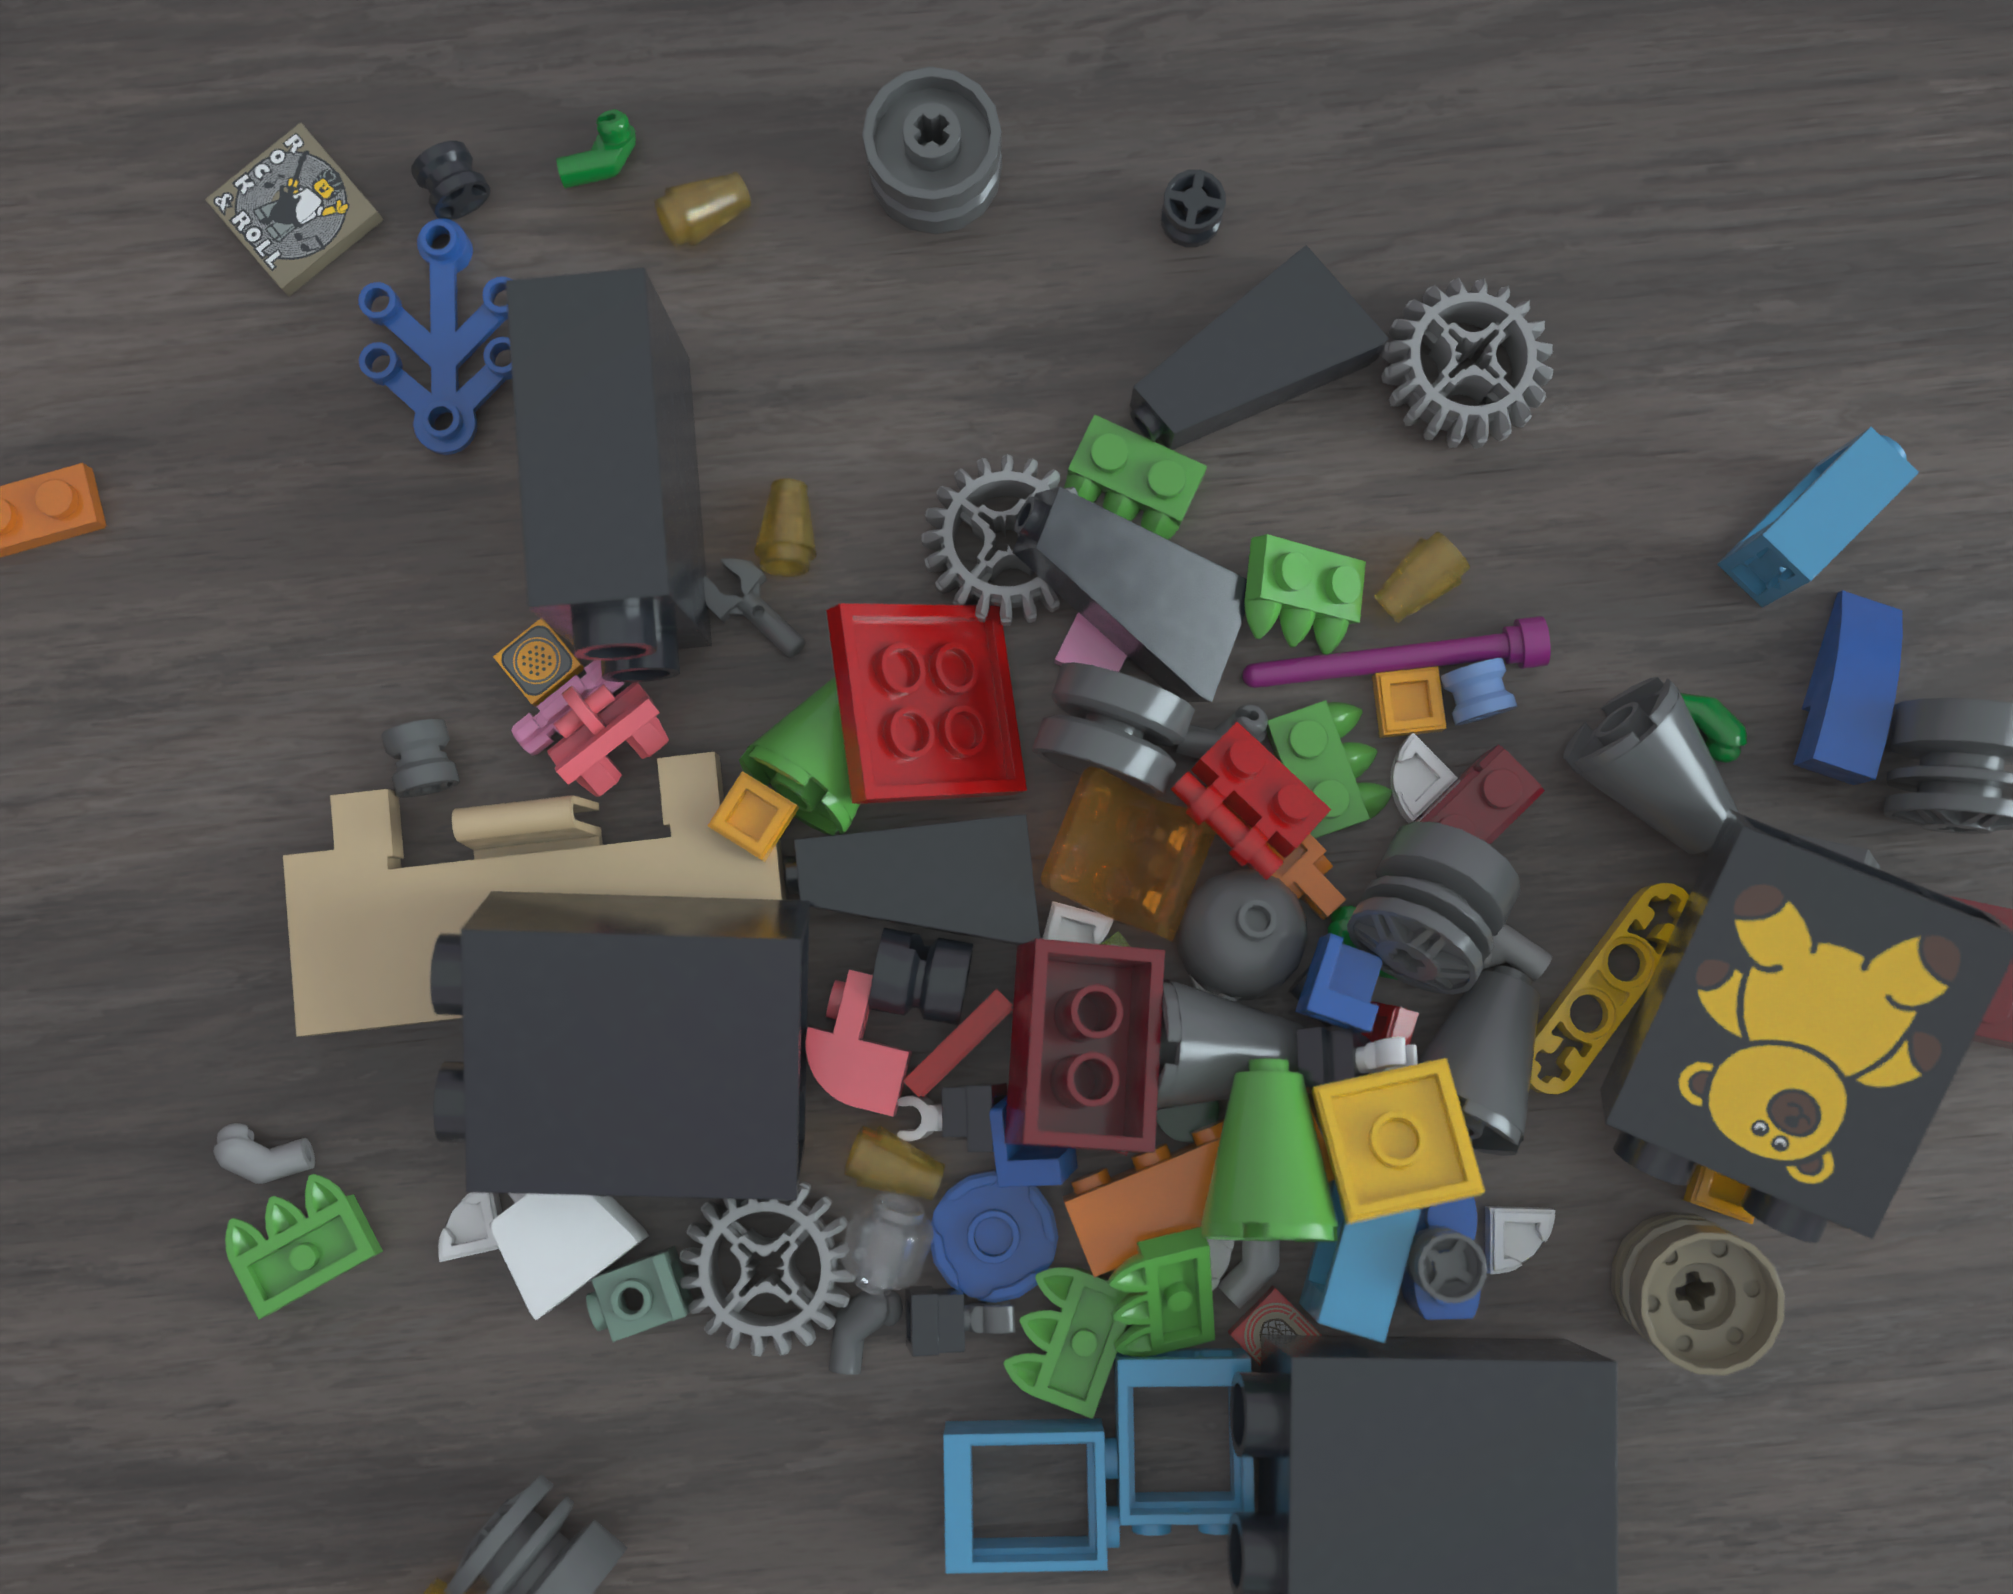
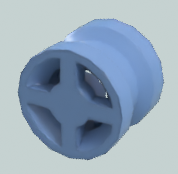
[1441,658,1518,726]

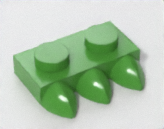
[1064,414,1207,540]
[1245,534,1366,655]
[1266,700,1393,839]
[225,1174,383,1320]
[1108,1227,1215,1357]
[1004,1266,1130,1419]

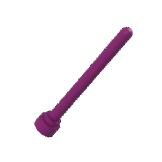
[1242,616,1551,688]

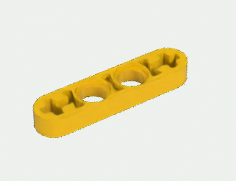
[1530,883,1690,1094]

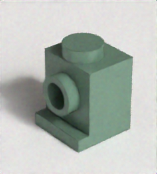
[586,1245,694,1342]

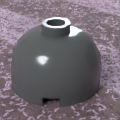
[1176,869,1308,1000]

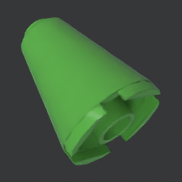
[739,677,860,836]
[1201,1059,1339,1242]

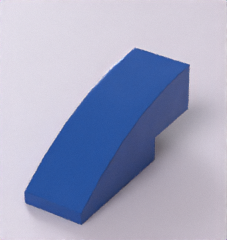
[1793,590,1903,785]

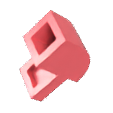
[805,970,912,1117]

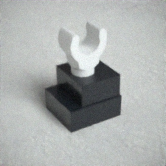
[1297,1027,1417,1095]
[897,1083,1007,1152]

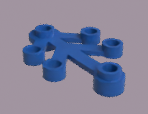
[358,218,512,455]

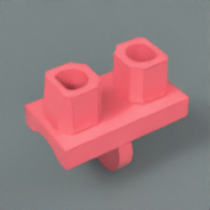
[547,682,669,797]

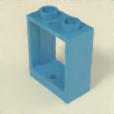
[1717,427,1919,607]
[1299,1179,1421,1343]
[1114,1348,1254,1536]
[943,1418,1120,1574]

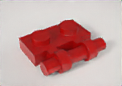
[1170,722,1331,880]

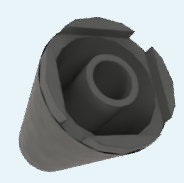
[1563,677,1739,855]
[1417,966,1540,1156]
[1157,979,1304,1110]

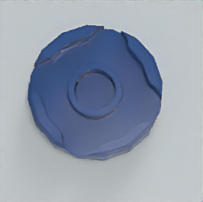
[929,1169,1058,1303]

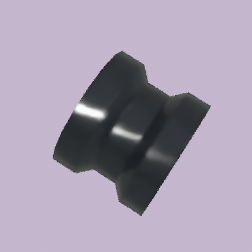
[411,140,491,220]
[1161,170,1226,247]

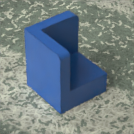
[1295,933,1382,1033]
[990,1095,1078,1188]

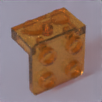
[1041,766,1216,941]

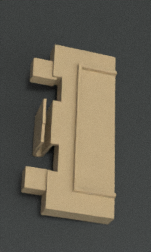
[283,752,786,1037]

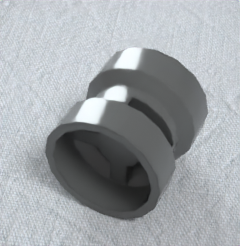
[381,719,460,798]
[1406,1226,1487,1303]

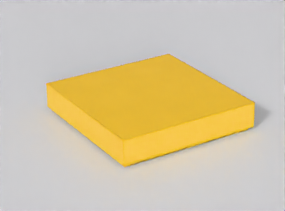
[1312,1058,1485,1225]

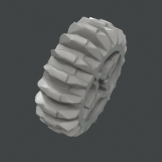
[1381,277,1554,449]
[922,454,1078,626]
[680,1181,857,1356]

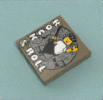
[205,122,384,296]

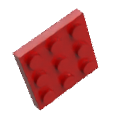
[826,603,1027,804]

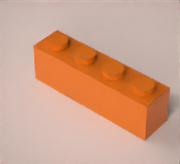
[1063,1110,1334,1277]

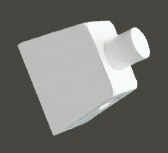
[489,1193,650,1320]

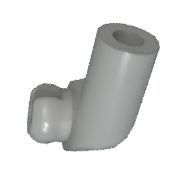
[1217,1240,1280,1309]

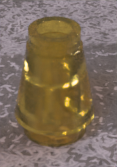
[654,171,751,247]
[754,478,817,577]
[1374,531,1471,623]
[844,1125,945,1200]

